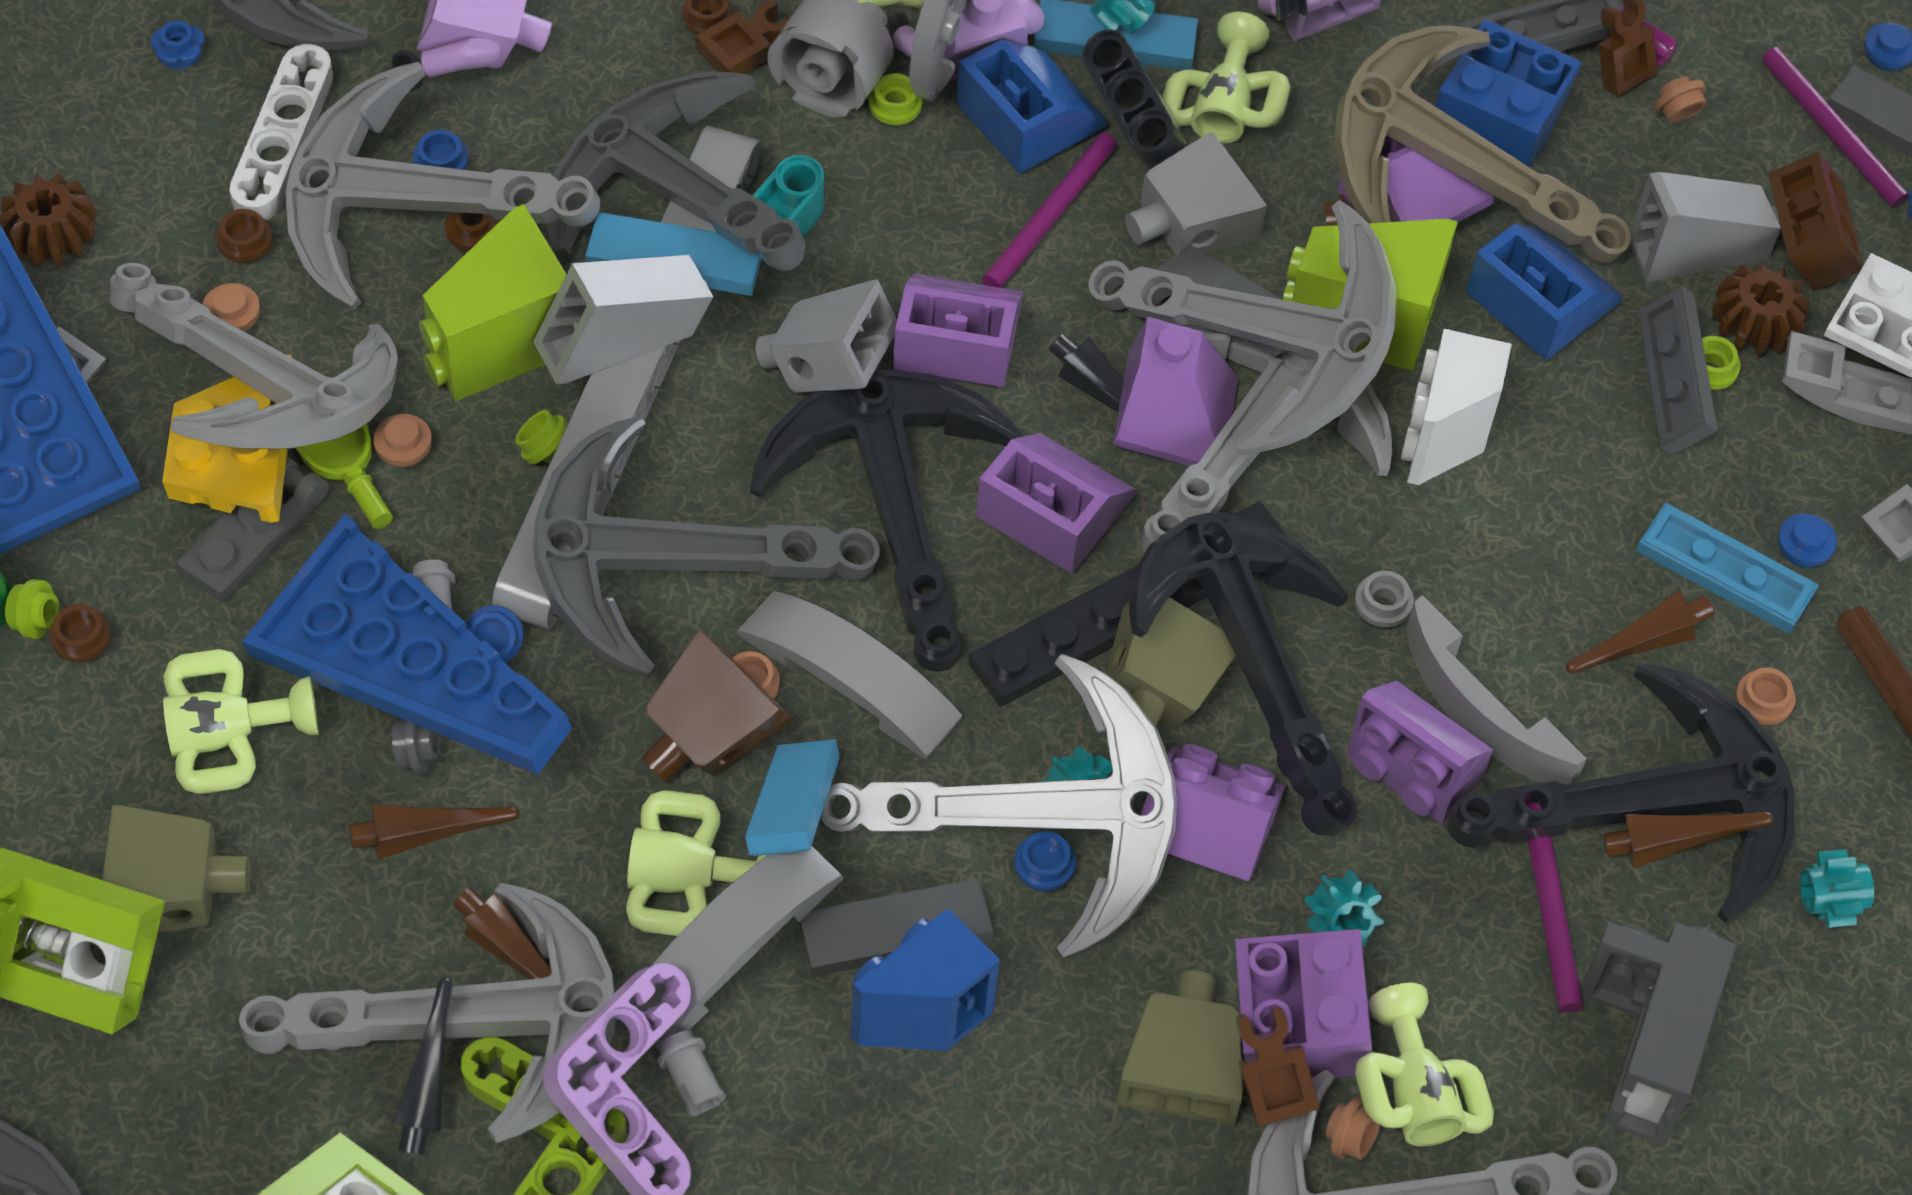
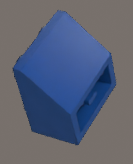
[1435,19,1582,168]
[956,38,1107,174]
[1466,224,1623,361]
[850,908,1000,1051]

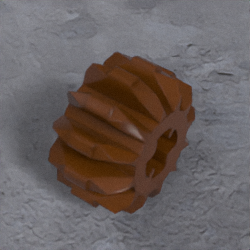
[0,172,97,268]
[1712,261,1810,358]

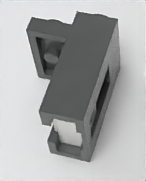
[1580,921,1737,1145]

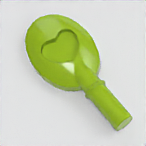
[295,423,393,529]

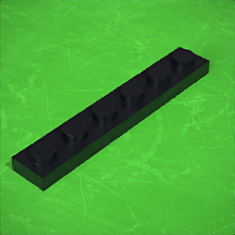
[968,501,1288,708]

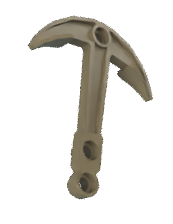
[1333,25,1631,263]

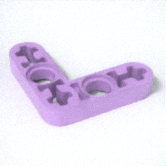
[543,963,691,1195]

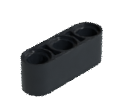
[1082,29,1189,170]

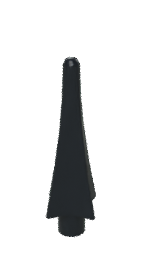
[1049,334,1124,413]
[391,977,453,1155]

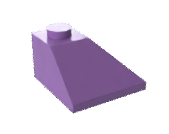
[1113,317,1238,466]

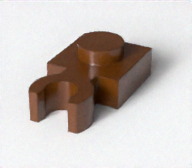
[696,0,790,74]
[1598,0,1657,96]
[1236,1004,1320,1127]

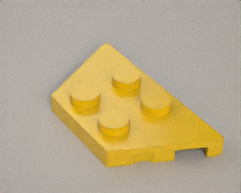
[162,354,292,523]

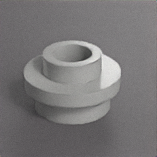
[1354,571,1414,628]

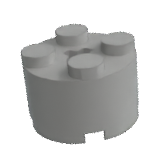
[768,0,894,118]

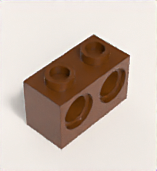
[1768,152,1864,291]

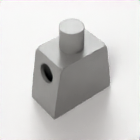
[1125,132,1267,256]
[756,279,897,393]

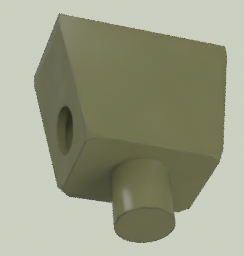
[1106,597,1235,728]
[102,805,251,932]
[1116,970,1243,1126]

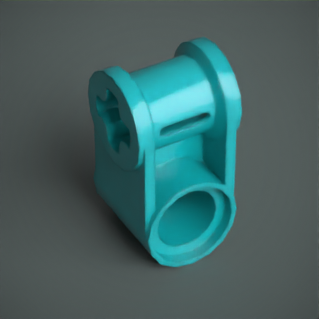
[752,155,824,236]

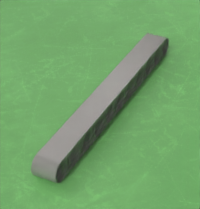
[492,125,761,629]

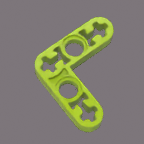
[461,1037,626,1195]

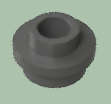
[392,720,440,773]

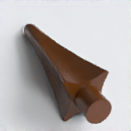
[1566,590,1714,674]
[349,804,519,860]
[1603,812,1773,868]
[453,888,584,1012]

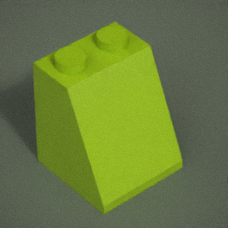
[419,204,567,402]
[1282,219,1458,371]

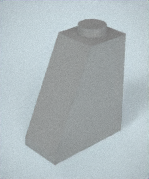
[1630,172,1782,282]
[533,255,713,384]

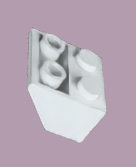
[1824,253,1912,378]
[1401,329,1511,485]

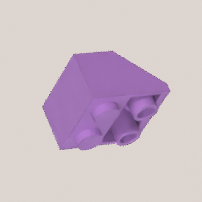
[1339,99,1494,222]
[893,273,1023,388]
[976,433,1136,574]
[1346,681,1493,824]
[1141,744,1287,882]
[1235,929,1372,1078]

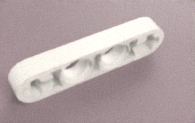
[230,44,333,220]

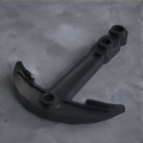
[750,370,1024,672]
[1129,512,1357,836]
[1447,662,1795,923]

